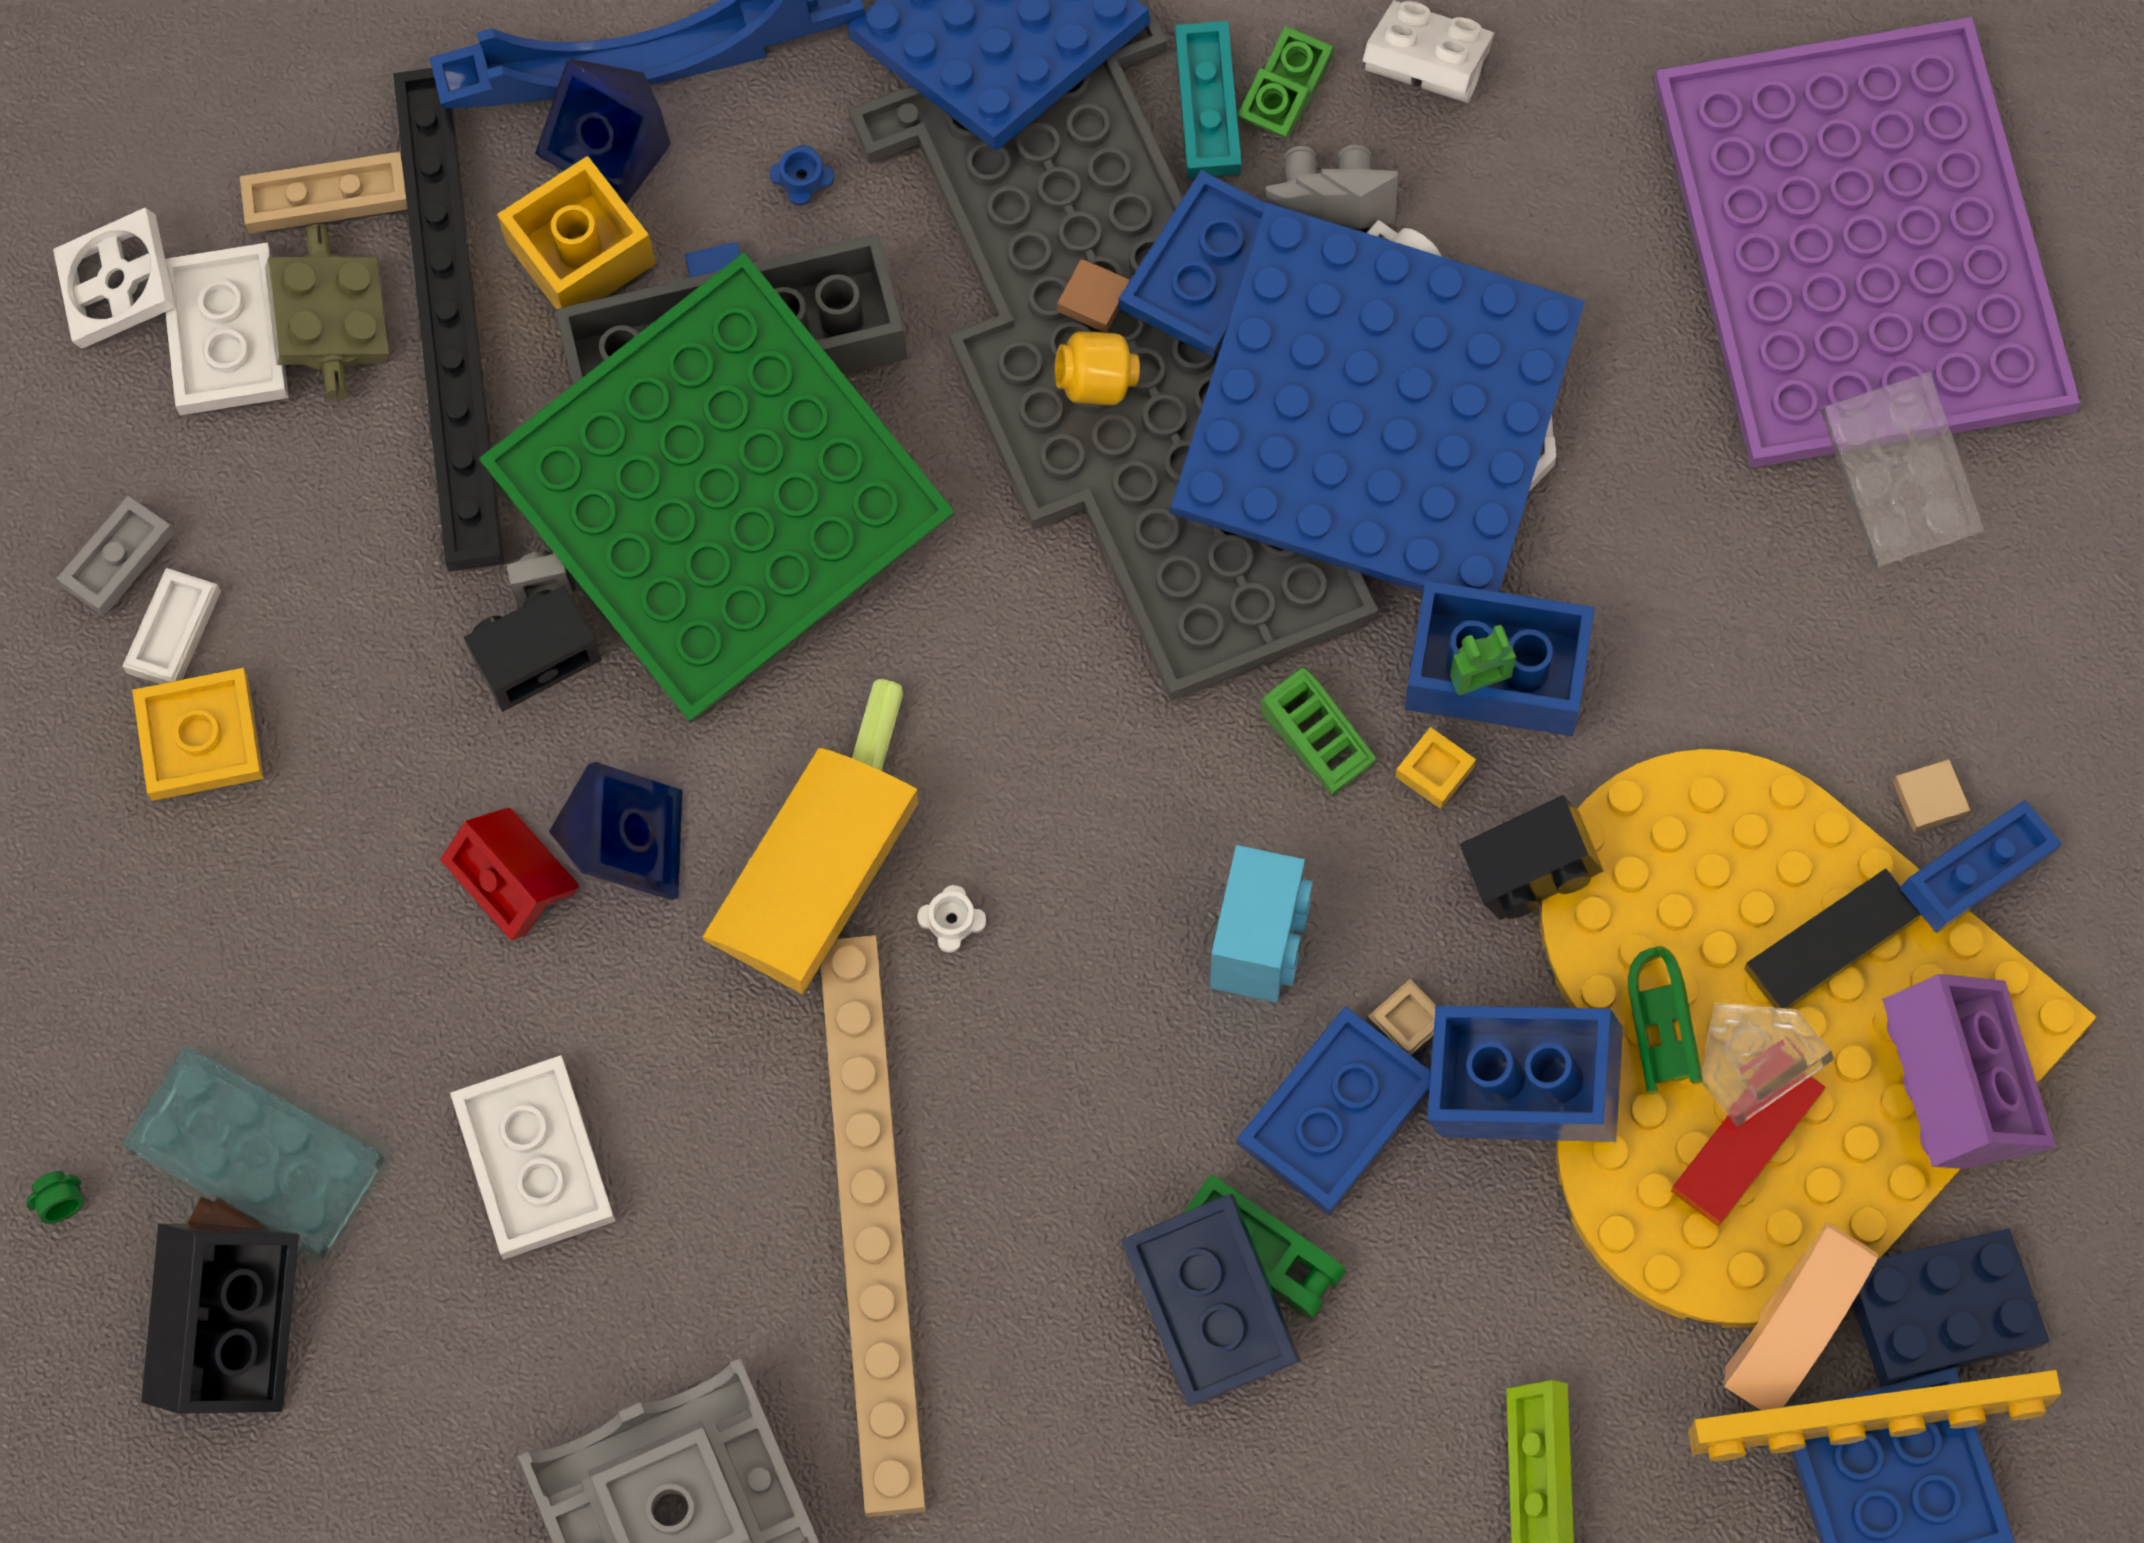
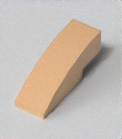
[1724,1222,1878,1410]

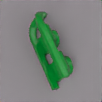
[1628,946,1703,1094]

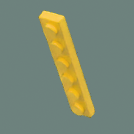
[1688,1370,2061,1462]

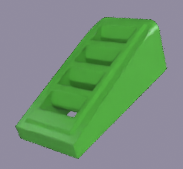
[1261,667,1377,796]

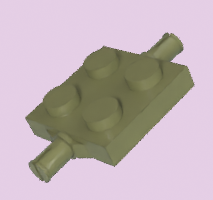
[265,224,389,400]

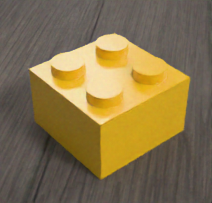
[497,156,656,309]

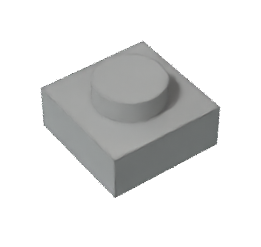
[506,551,573,606]

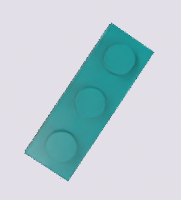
[1175,21,1242,178]

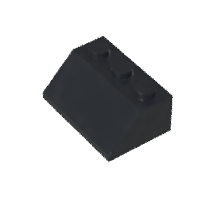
[141,1223,299,1414]

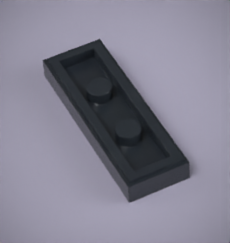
[1744,868,1921,1015]

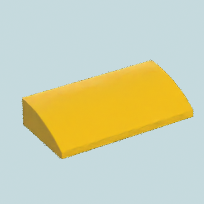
[702,747,918,995]

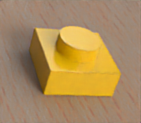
[1395,727,1476,809]

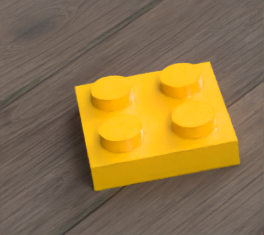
[132,668,264,801]

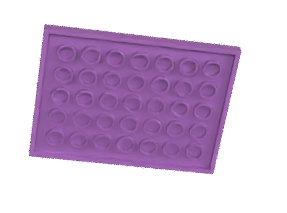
[1654,17,2080,468]

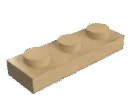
[240,152,408,234]

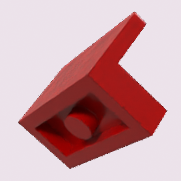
[440,808,579,941]

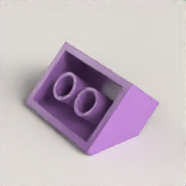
[1882,974,2056,1169]

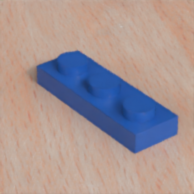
[1899,800,2062,933]

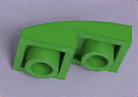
[1237,26,1335,139]

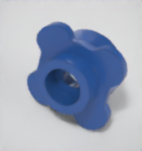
[770,145,834,205]

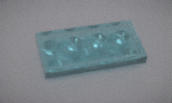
[122,1046,385,1259]

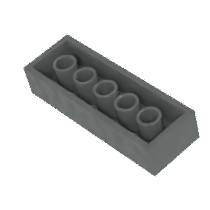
[555,234,908,385]

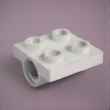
[1362,0,1495,103]

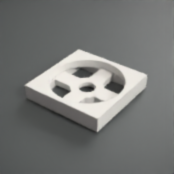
[53,207,175,349]

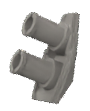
[1265,145,1398,229]

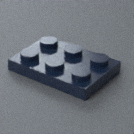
[1121,1194,1301,1407]
[1852,1228,2050,1386]

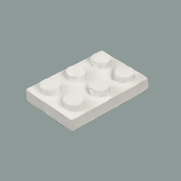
[165,243,289,415]
[450,1055,616,1260]

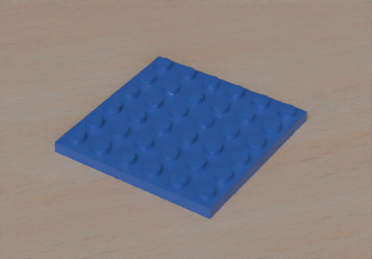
[1169,202,1585,592]

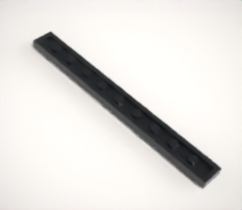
[393,68,504,572]

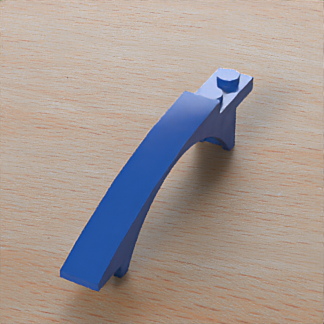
[429,0,866,109]

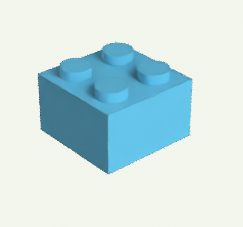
[1210,845,1313,1003]

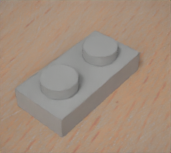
[56,495,175,617]

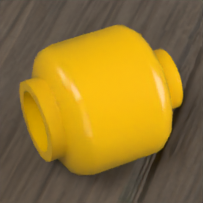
[1055,331,1140,405]

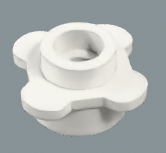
[917,885,986,953]

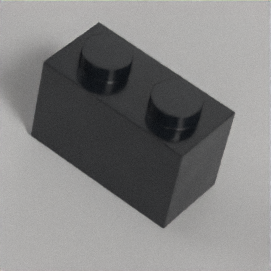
[463,585,602,712]
[1459,795,1604,920]

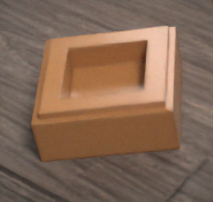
[1057,259,1130,333]

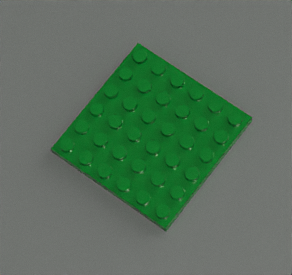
[479,252,954,724]

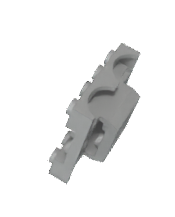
[518,1358,819,1543]

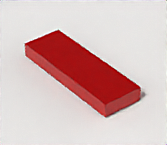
[1671,1052,1826,1227]

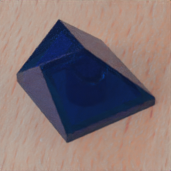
[535,58,671,204]
[549,762,683,900]

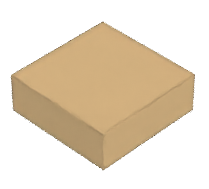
[1893,759,1970,833]
[1367,979,1436,1057]

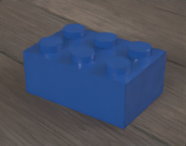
[1404,581,1595,736]
[1427,1006,1623,1142]

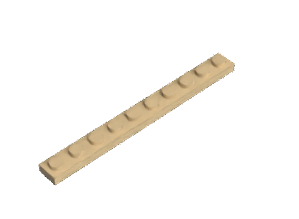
[821,935,926,1518]

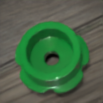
[26,1171,84,1224]

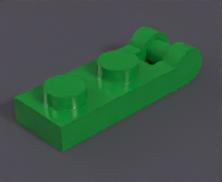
[1182,1174,1347,1320]

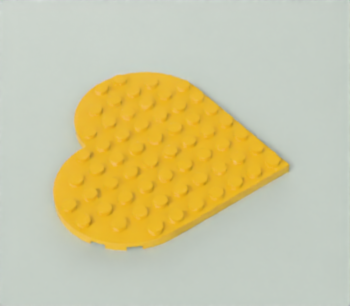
[1540,749,2096,1328]

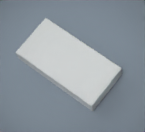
[122,568,221,684]

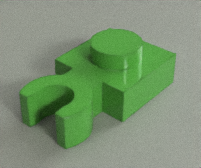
[1450,625,1516,696]

